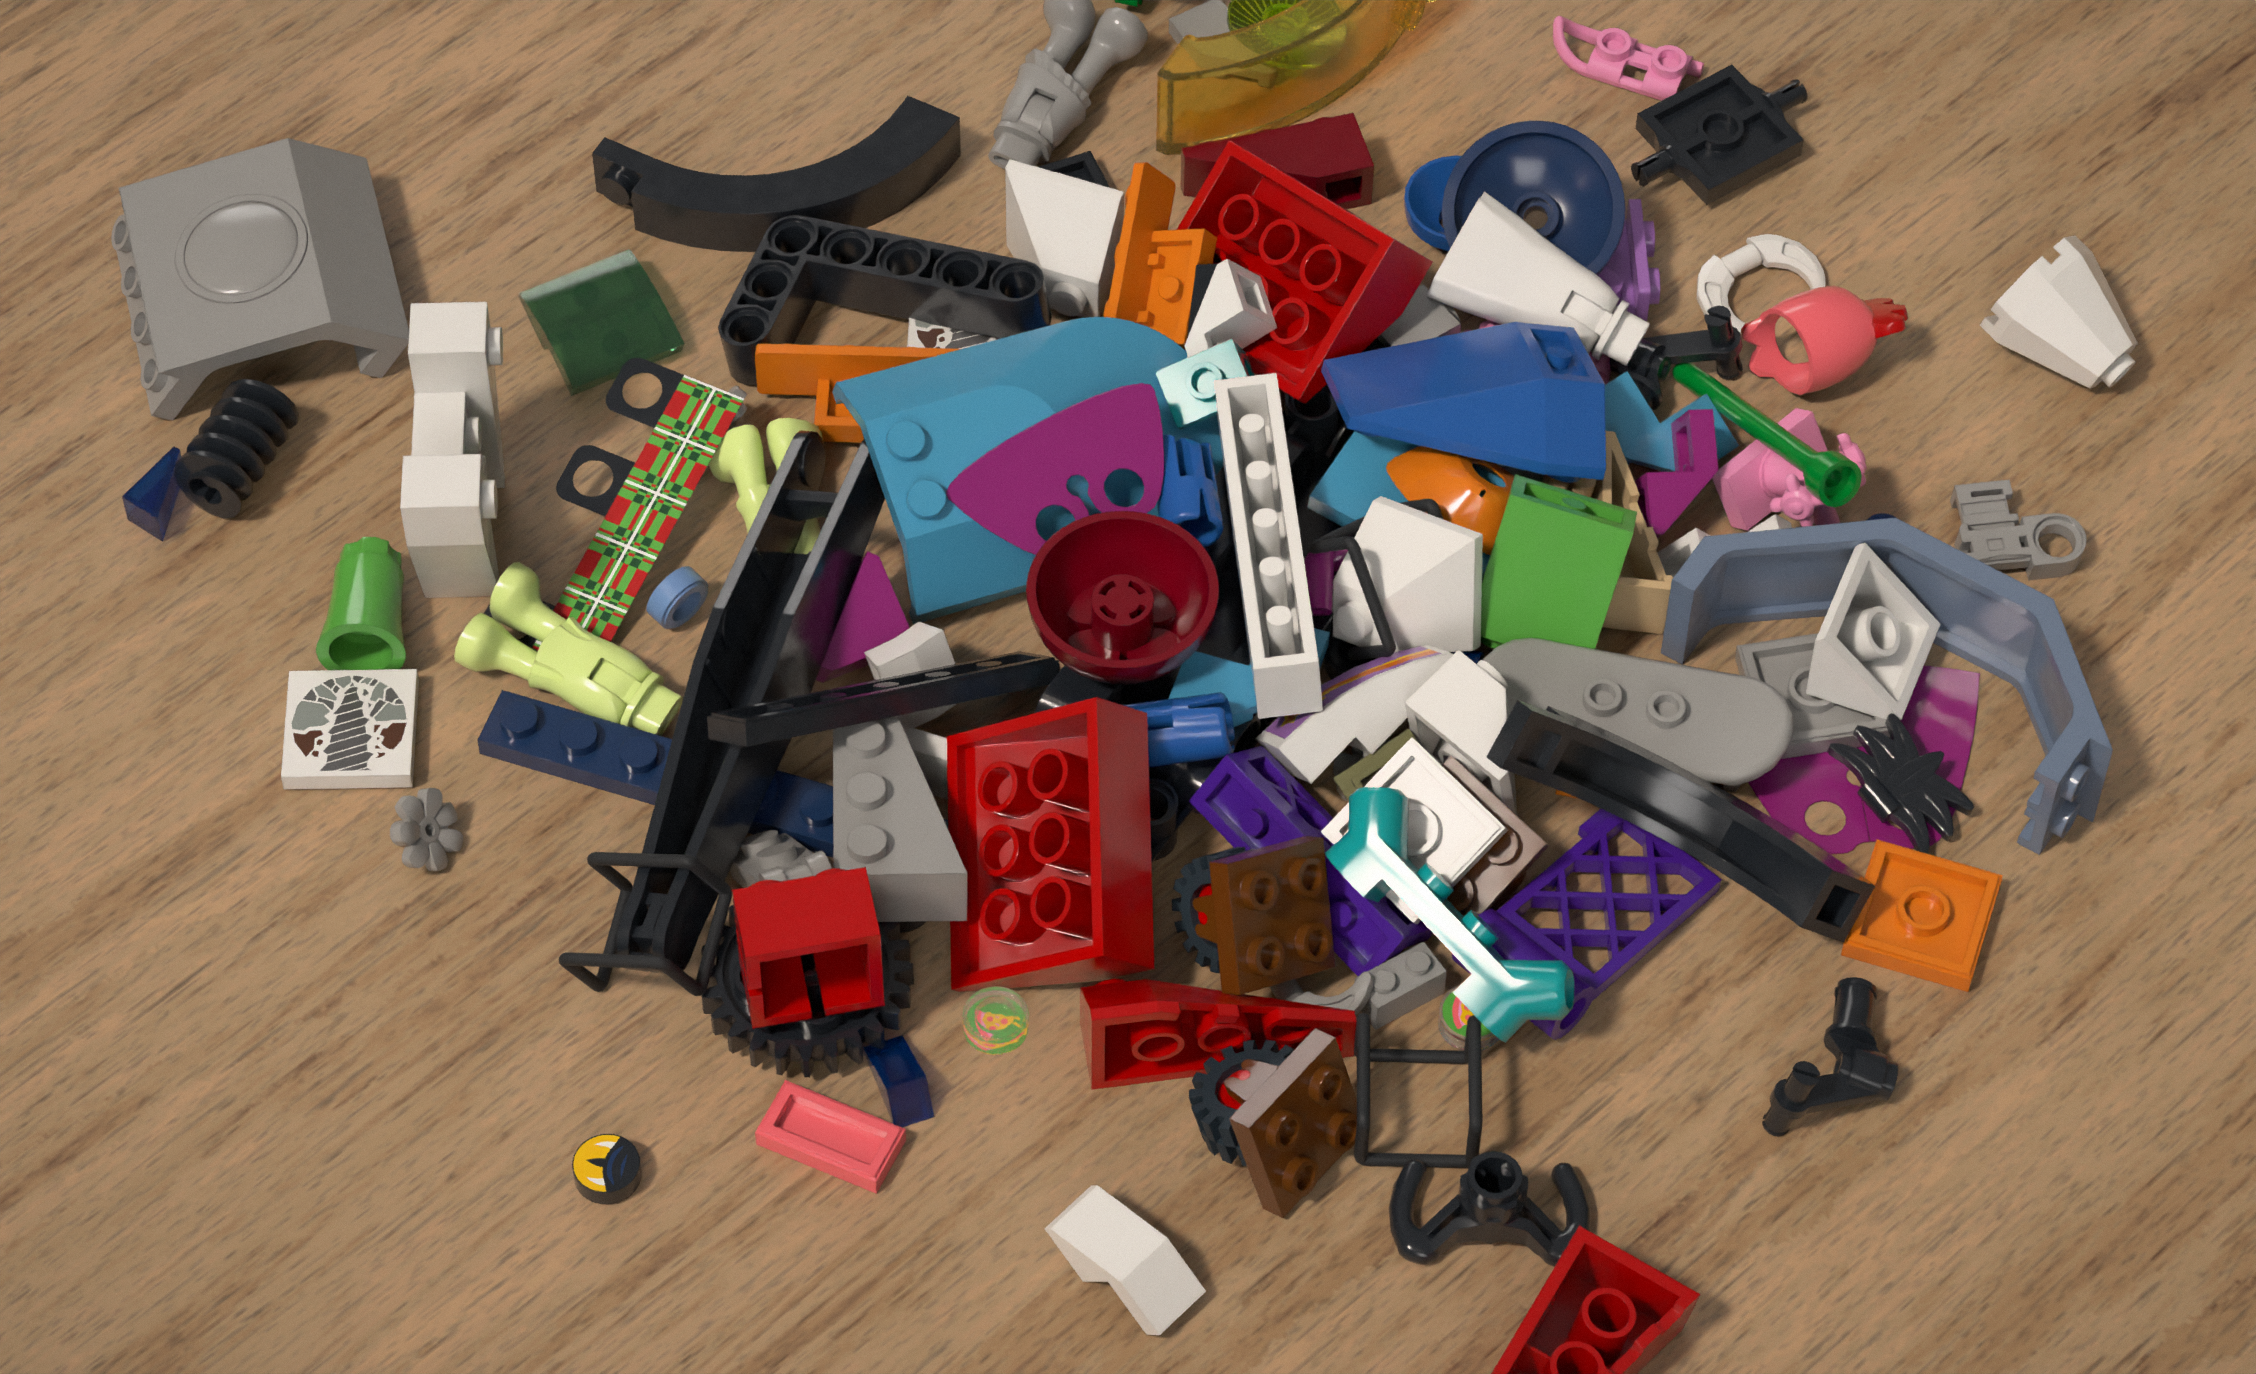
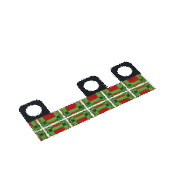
[484,358,744,652]

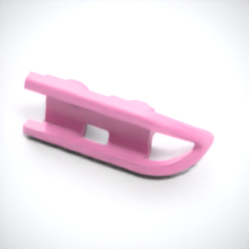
[1553,16,1704,101]

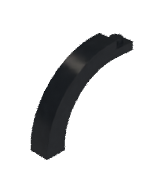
[592,96,961,252]
[1486,700,1875,943]

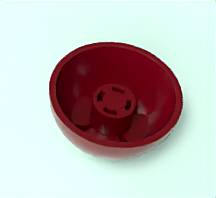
[1026,511,1219,685]

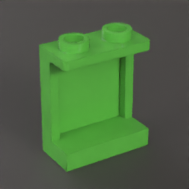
[1481,474,1637,649]

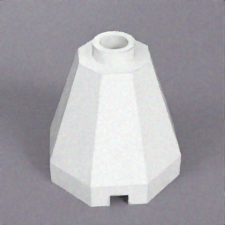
[1980,235,2138,388]

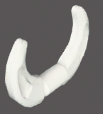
[1696,234,1825,334]

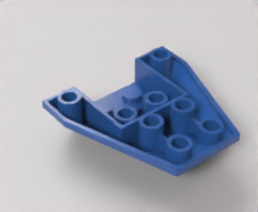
[1321,322,1606,483]

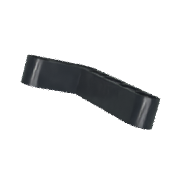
[718,215,1052,385]

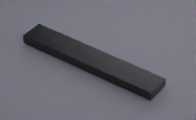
[707,651,1060,747]

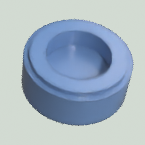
[646,566,708,629]

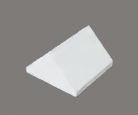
[1806,543,1940,720]

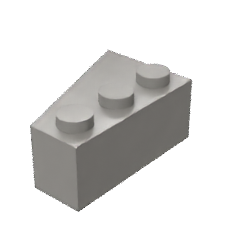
[833,717,967,922]

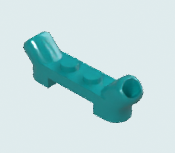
[1325,787,1575,1043]

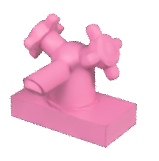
[1712,408,1867,531]

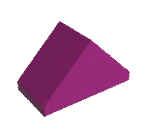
[816,551,910,683]

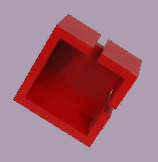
[732,867,885,1029]

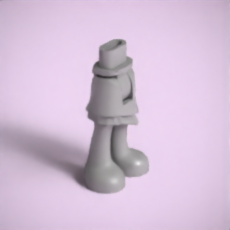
[988,0,1148,169]

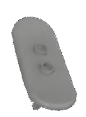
[1483,638,1793,792]

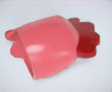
[1741,286,1908,395]

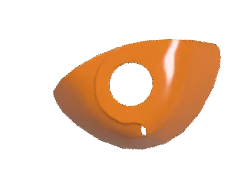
[1386,446,1514,555]

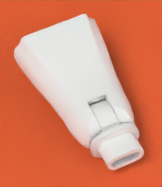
[1427,192,1650,366]

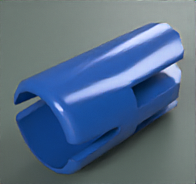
[1157,435,1224,548]
[1123,692,1235,767]

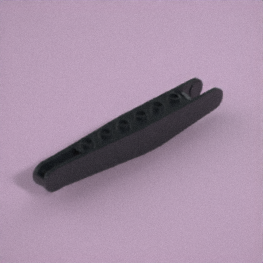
[616,430,885,974]

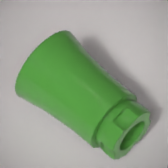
[316,537,406,670]

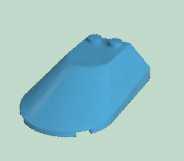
[832,317,1224,624]

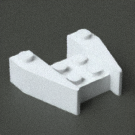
[400,302,505,598]

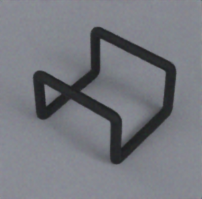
[1308,498,1444,660]
[559,852,732,996]
[1354,1013,1483,1168]

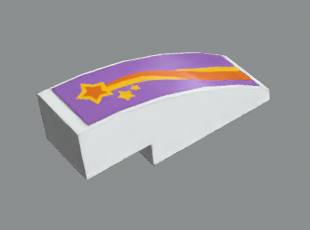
[1255,644,1453,784]

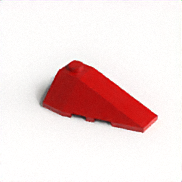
[1080,979,1356,1090]

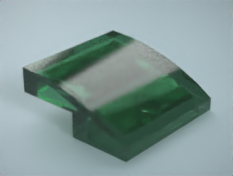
[519,249,685,396]

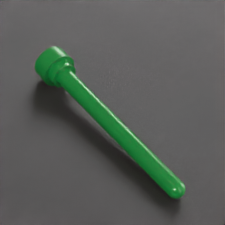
[1672,362,1862,507]

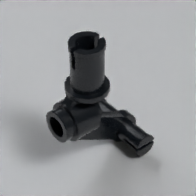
[1610,306,1743,410]
[1762,977,1898,1137]

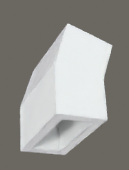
[864,622,956,728]

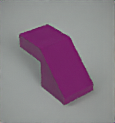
[1635,409,1718,538]

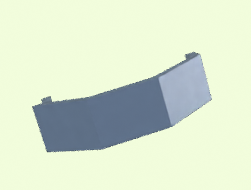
[1661,518,2113,855]

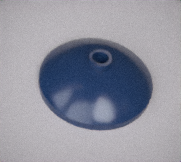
[1442,120,1626,276]

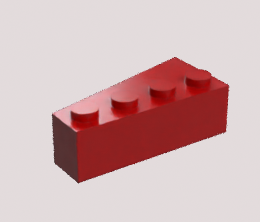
[1491,1226,1701,1374]

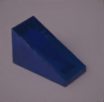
[122,446,181,542]
[863,1035,935,1127]

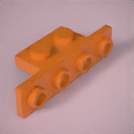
[1104,162,1217,350]
[755,343,960,443]

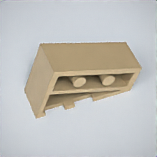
[1542,431,1673,634]

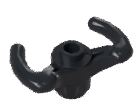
[1389,1151,1591,1267]

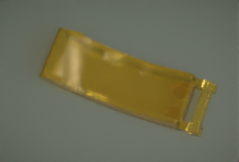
[1156,0,1437,155]

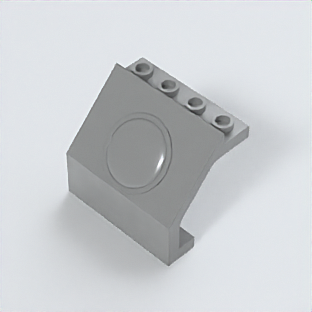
[111,138,409,421]

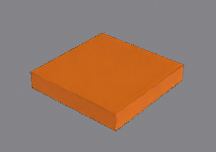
[1841,839,2003,992]

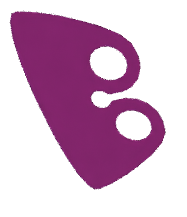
[946,383,1164,555]

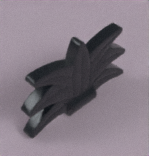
[1827,713,1974,854]

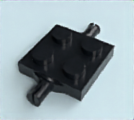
[1631,65,1808,205]

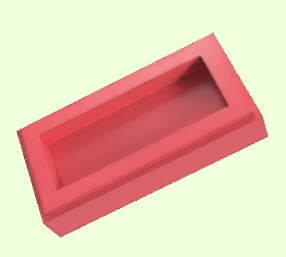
[755,1080,906,1194]

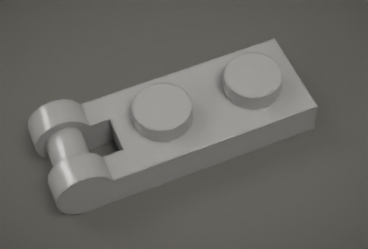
[730,830,832,888]

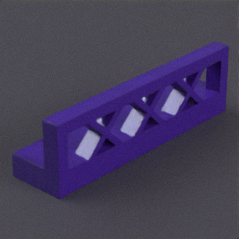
[1189,746,1433,976]

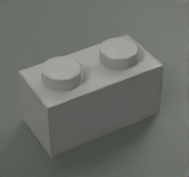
[1354,942,1447,1030]

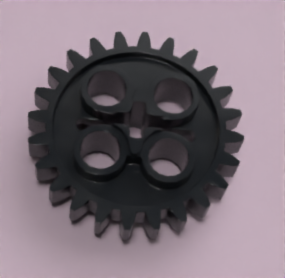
[698,905,914,1077]

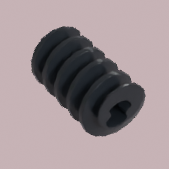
[174,379,299,519]

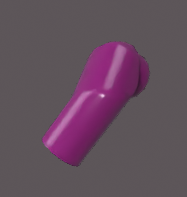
[1304,549,1348,616]

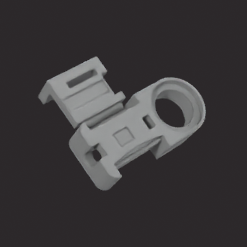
[1950,479,2086,581]

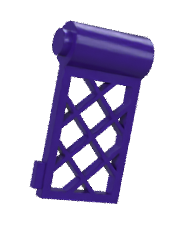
[1452,809,1722,1040]

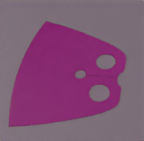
[1748,666,1980,854]

